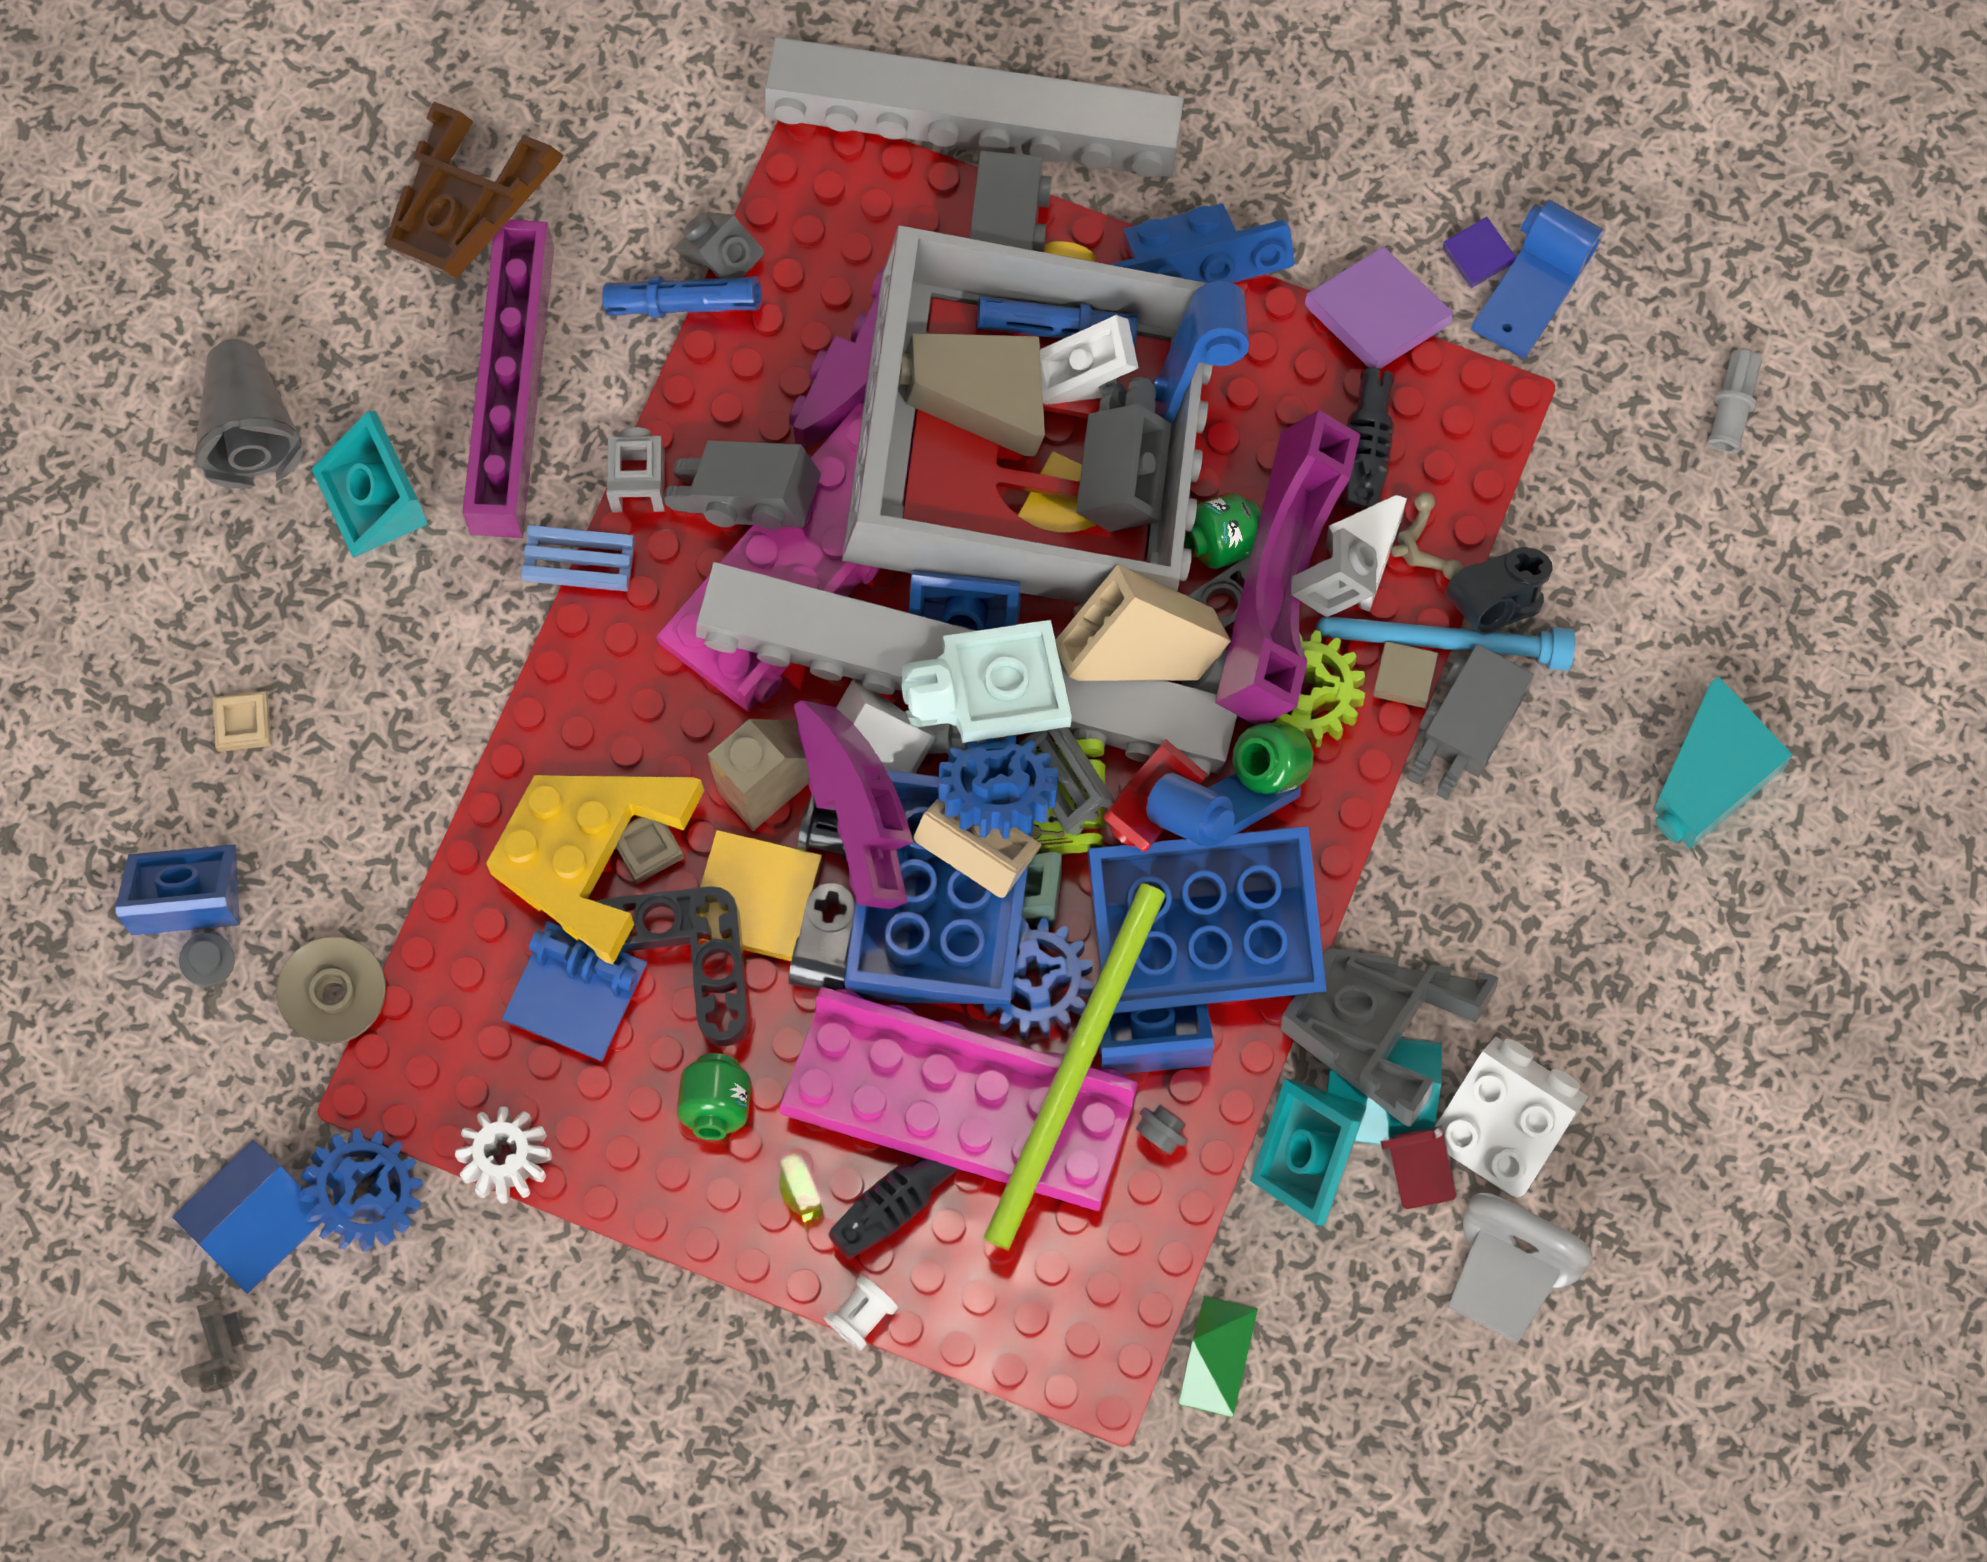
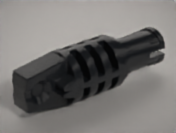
[1341,368,1394,512]
[828,1157,958,1259]

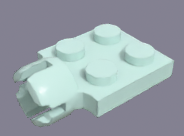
[902,620,1072,743]

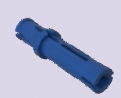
[602,276,762,318]
[976,296,1138,346]

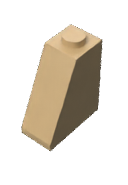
[1055,564,1231,681]

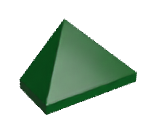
[1178,1296,1258,1418]

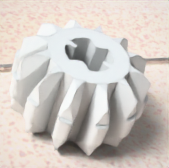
[455,1107,552,1203]

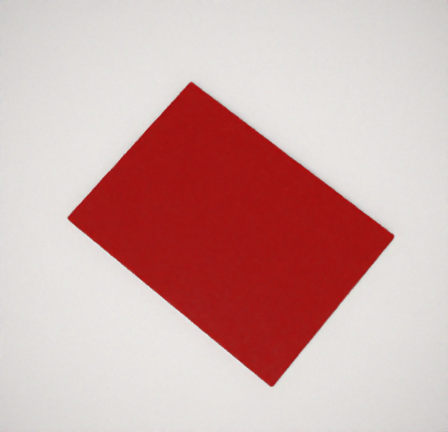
[317,120,1556,1447]

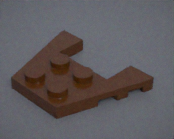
[384,102,564,279]

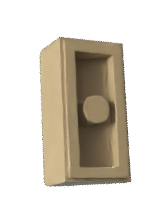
[914,799,1041,898]

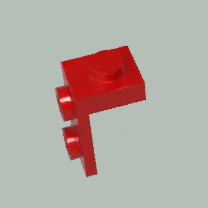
[1103,739,1207,852]

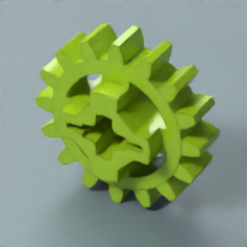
[1267,630,1365,748]

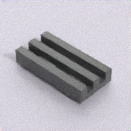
[1019,727,1115,836]

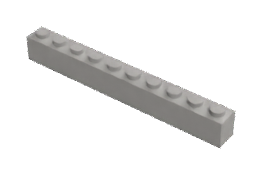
[696,562,1237,777]

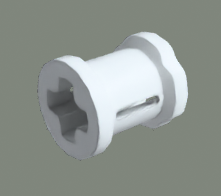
[824,1275,898,1351]

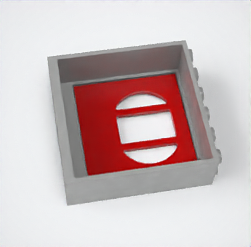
[842,225,1213,604]

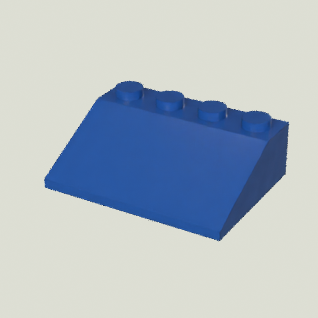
[845,770,1034,1004]
[1087,827,1327,1014]

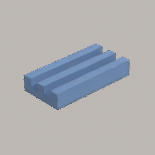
[521,525,635,591]

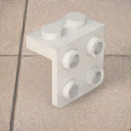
[1435,1037,1589,1197]

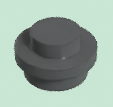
[179,933,235,987]
[1136,1105,1189,1155]

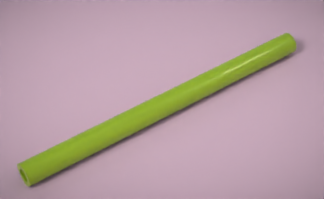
[983,884,1166,1250]

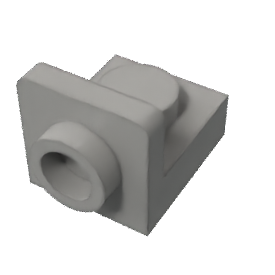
[1291,528,1378,617]

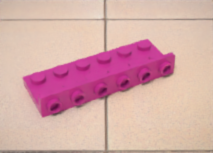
[656,403,912,712]
[780,987,1138,1211]

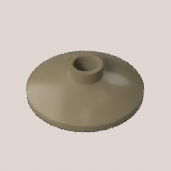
[276,937,386,1044]

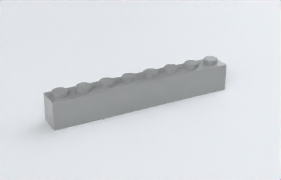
[765,37,1184,178]

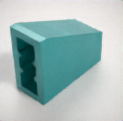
[1654,676,1793,849]

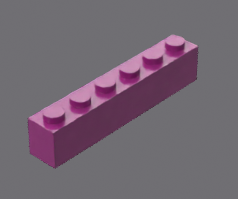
[462,220,554,538]

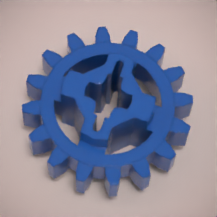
[938,735,1058,839]
[983,918,1093,1039]
[299,1128,423,1252]

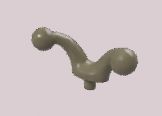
[1391,491,1464,580]

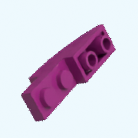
[789,267,884,450]
[793,701,913,909]

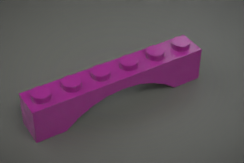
[1215,410,1360,725]

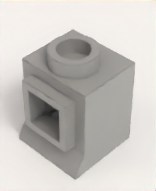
[607,427,665,513]

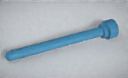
[1316,617,1575,671]

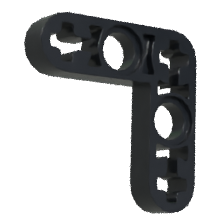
[590,886,750,1047]

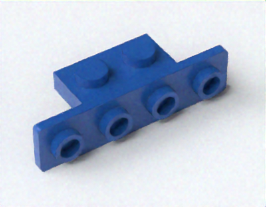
[1110,203,1295,283]

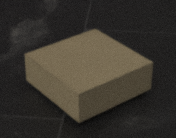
[1373,641,1438,708]
[616,817,685,884]

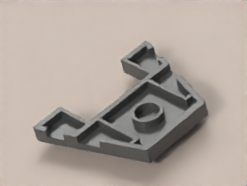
[1280,947,1498,1127]

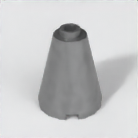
[195,339,303,489]

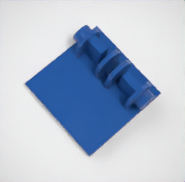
[502,921,647,1061]

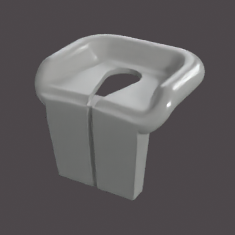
[1448,1193,1593,1344]

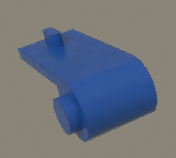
[1471,199,1605,359]
[1152,281,1249,426]
[1146,773,1301,848]

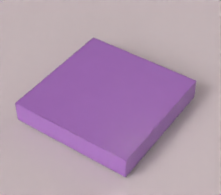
[1304,246,1453,369]

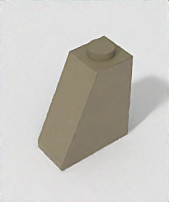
[898,333,1045,456]
[708,719,809,831]

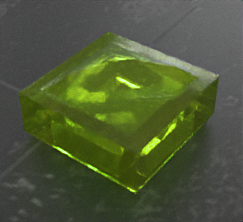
[779,1153,823,1222]

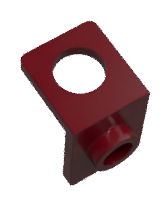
[1380,1126,1457,1209]

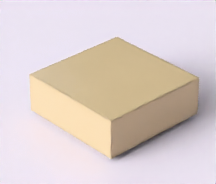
[213,691,271,752]

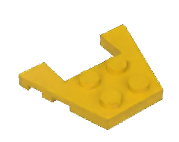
[486,775,704,965]

